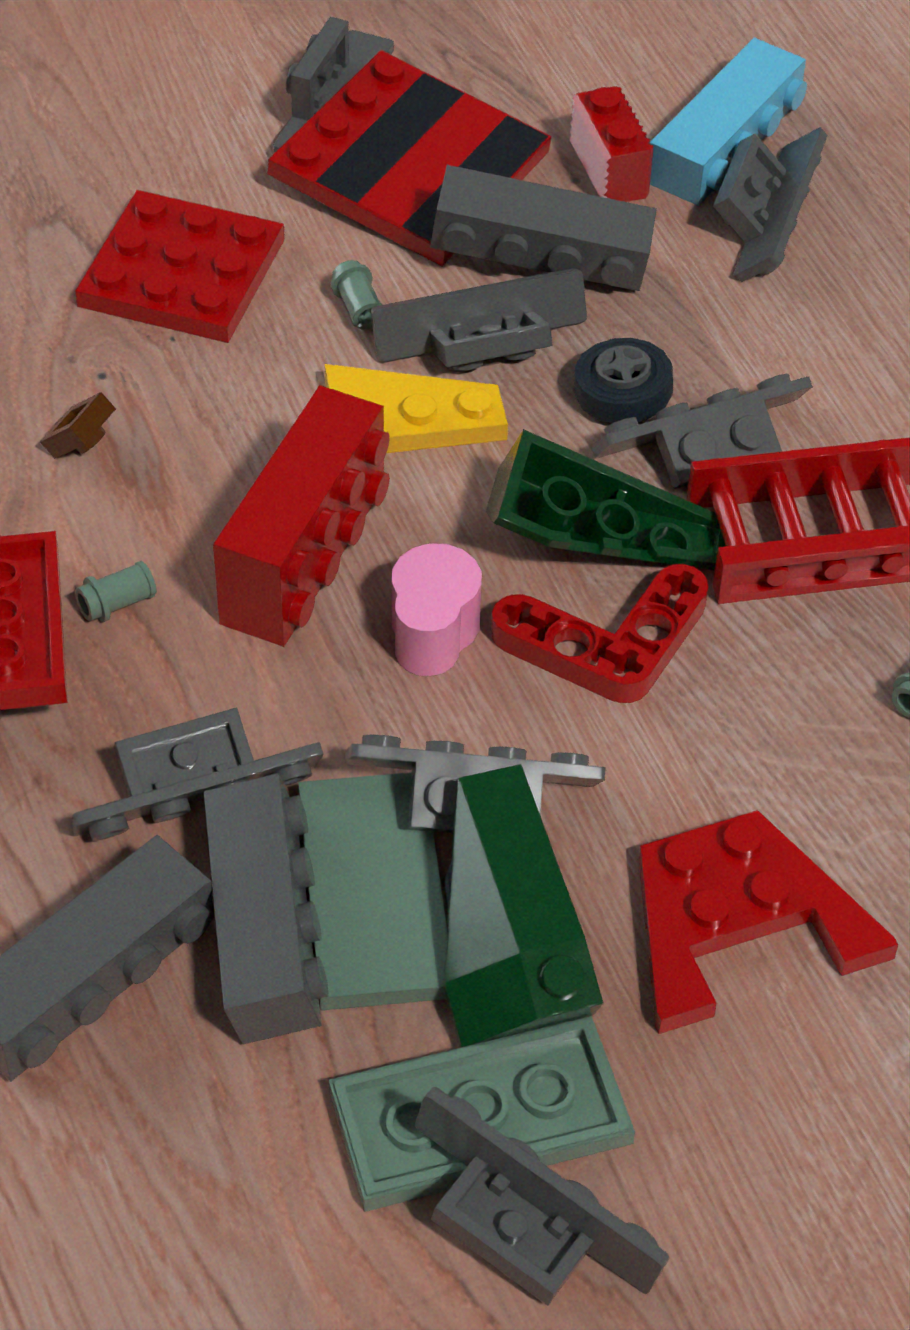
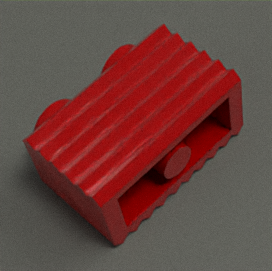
[569,86,654,202]

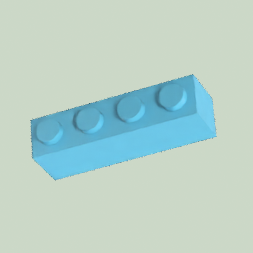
[650,38,807,206]

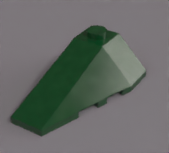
[486,429,726,570]
[443,764,604,1048]

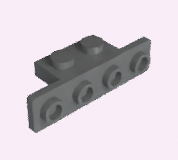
[274,17,394,153]
[713,127,828,282]
[371,268,587,370]
[592,374,813,489]
[71,707,324,841]
[345,735,606,833]
[415,1087,670,1306]

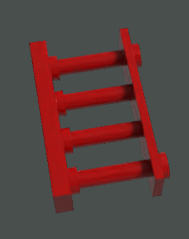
[686,437,910,604]

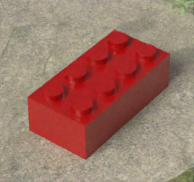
[213,385,390,647]

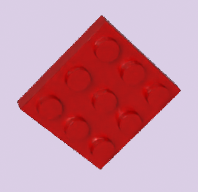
[75,190,285,343]

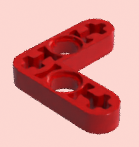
[491,564,708,703]

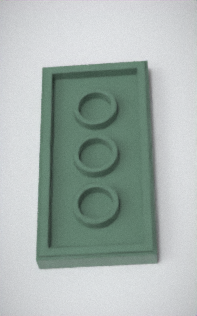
[298,772,448,1011]
[329,1016,635,1212]

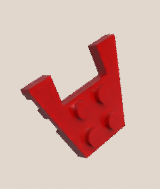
[639,810,898,1034]

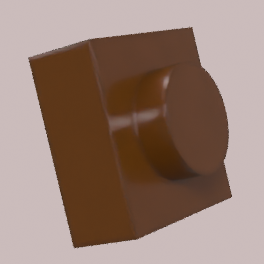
[40,392,116,459]

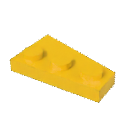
[324,364,508,453]

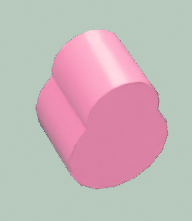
[392,543,482,676]

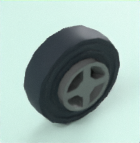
[574,338,673,423]

